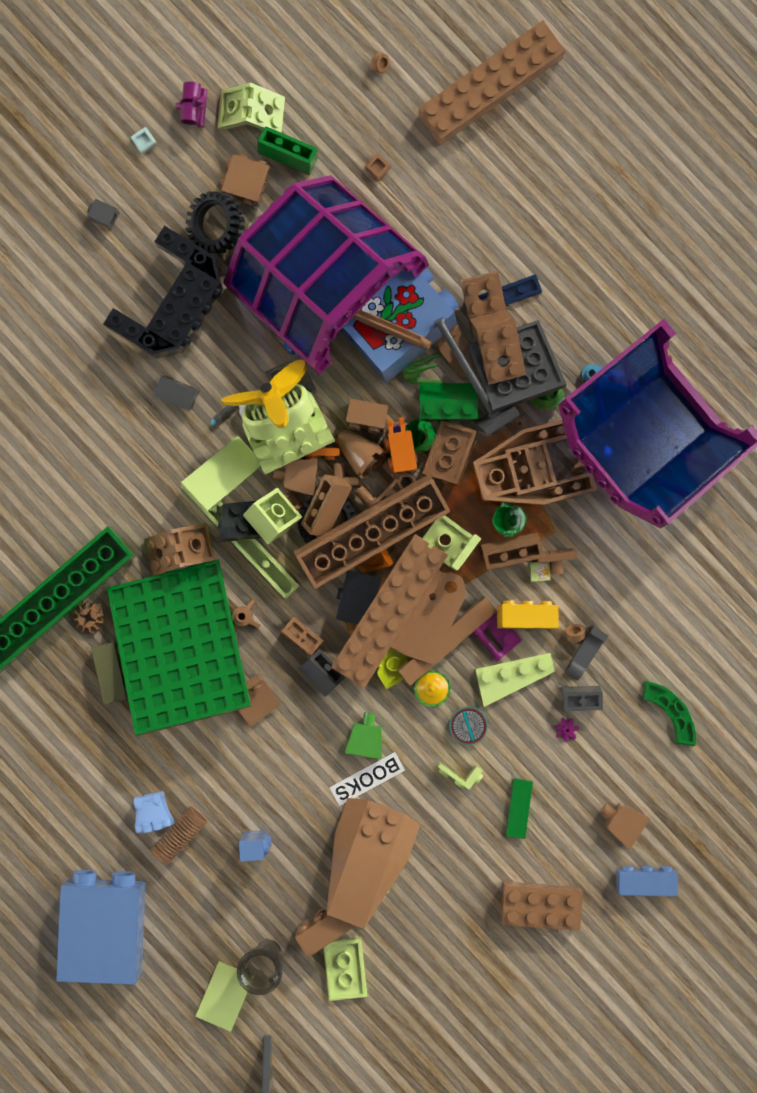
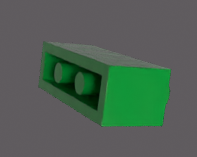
[257,126,318,176]

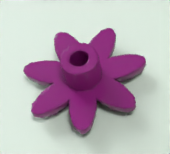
[554,718,579,742]

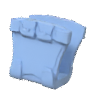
[134,791,174,833]

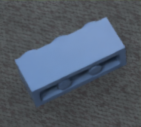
[239,830,272,861]
[616,865,678,896]

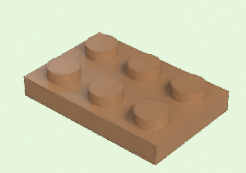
[422,421,478,486]

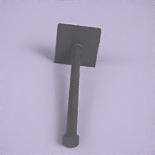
[433,317,520,436]

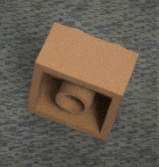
[346,399,388,435]

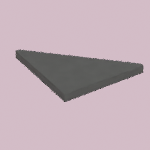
[261,1035,273,1093]

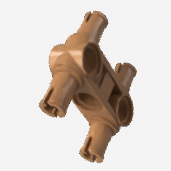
[354,459,416,510]

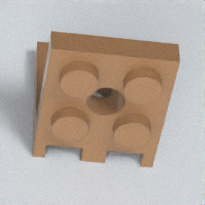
[144,523,216,576]

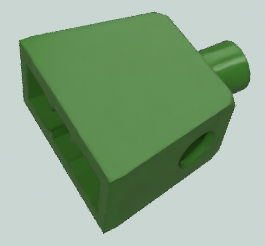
[345,712,382,759]

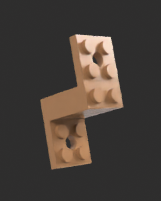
[460,271,526,385]

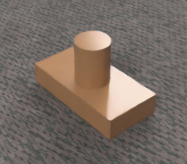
[320,463,359,486]
[536,548,577,574]

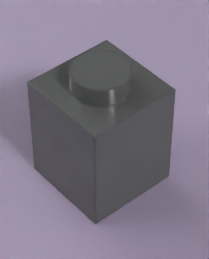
[87,198,120,230]

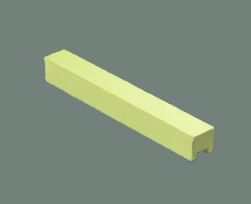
[181,486,300,598]

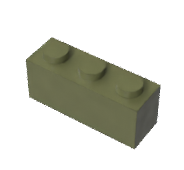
[91,642,128,704]

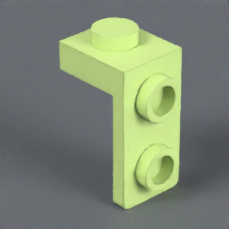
[437,762,483,790]

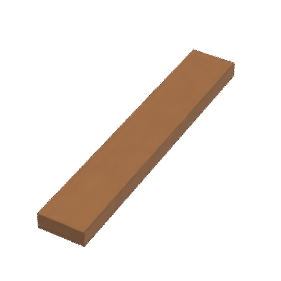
[397,596,497,686]

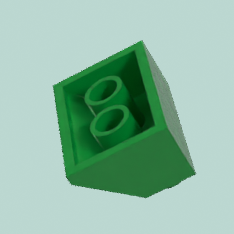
[419,383,478,422]

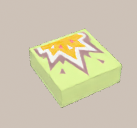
[529,562,551,582]

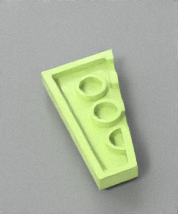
[475,653,555,707]

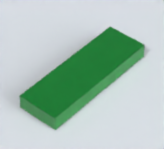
[506,778,533,839]

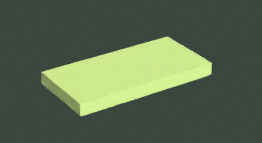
[181,436,261,513]

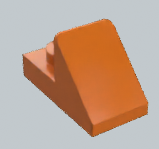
[358,549,393,574]

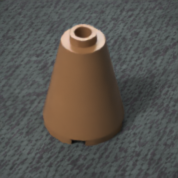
[335,428,388,480]

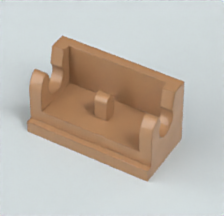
[280,616,323,658]

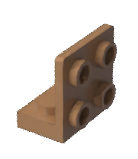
[238,673,281,726]

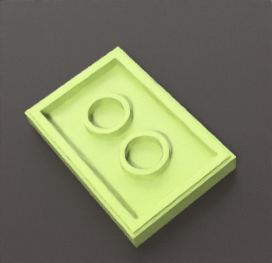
[323,937,368,1001]
[195,961,254,1032]

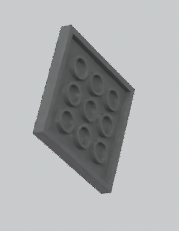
[467,320,567,413]

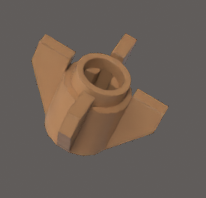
[229,599,261,633]

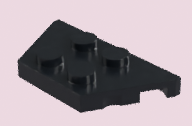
[217,501,262,543]

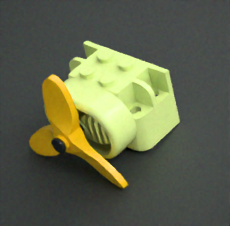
[221,359,335,474]

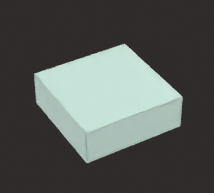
[130,127,157,154]

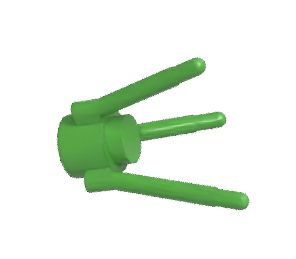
[403,352,444,384]

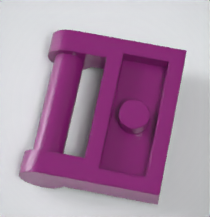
[471,612,522,662]

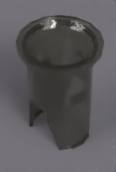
[237,939,283,995]

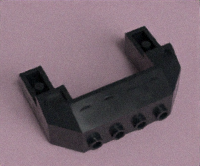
[103,225,223,359]

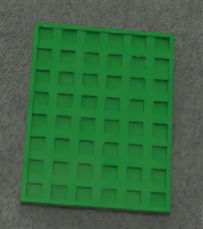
[107,559,252,736]

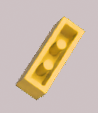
[497,601,559,629]

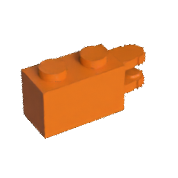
[385,417,417,474]

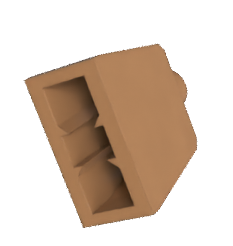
[274,459,318,497]
[600,803,650,849]

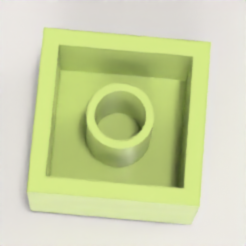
[243,488,302,544]

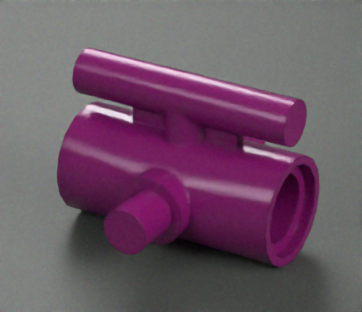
[175,81,207,128]

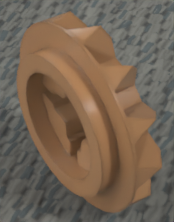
[73,602,104,633]

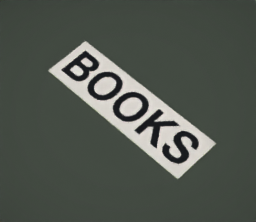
[330,752,405,806]

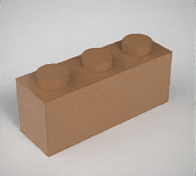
[301,474,352,536]
[481,532,544,570]

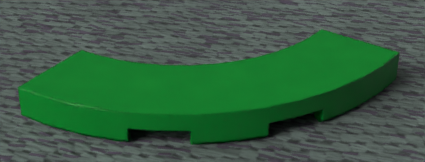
[642,681,696,746]

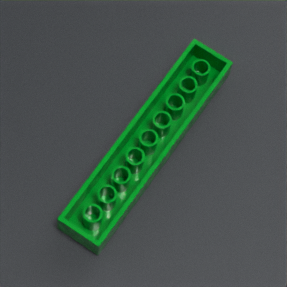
[0,526,136,673]

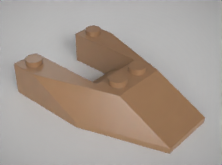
[473,416,597,505]

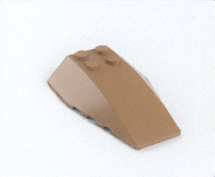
[326,798,420,929]

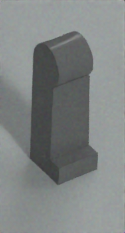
[565,626,609,681]

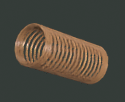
[150,806,207,865]

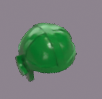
[405,419,436,452]
[492,502,527,538]

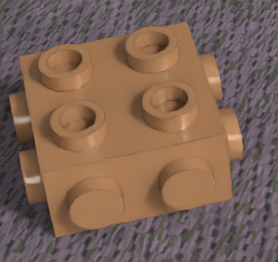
[220,154,271,208]

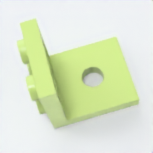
[217,83,285,132]
[422,515,481,571]

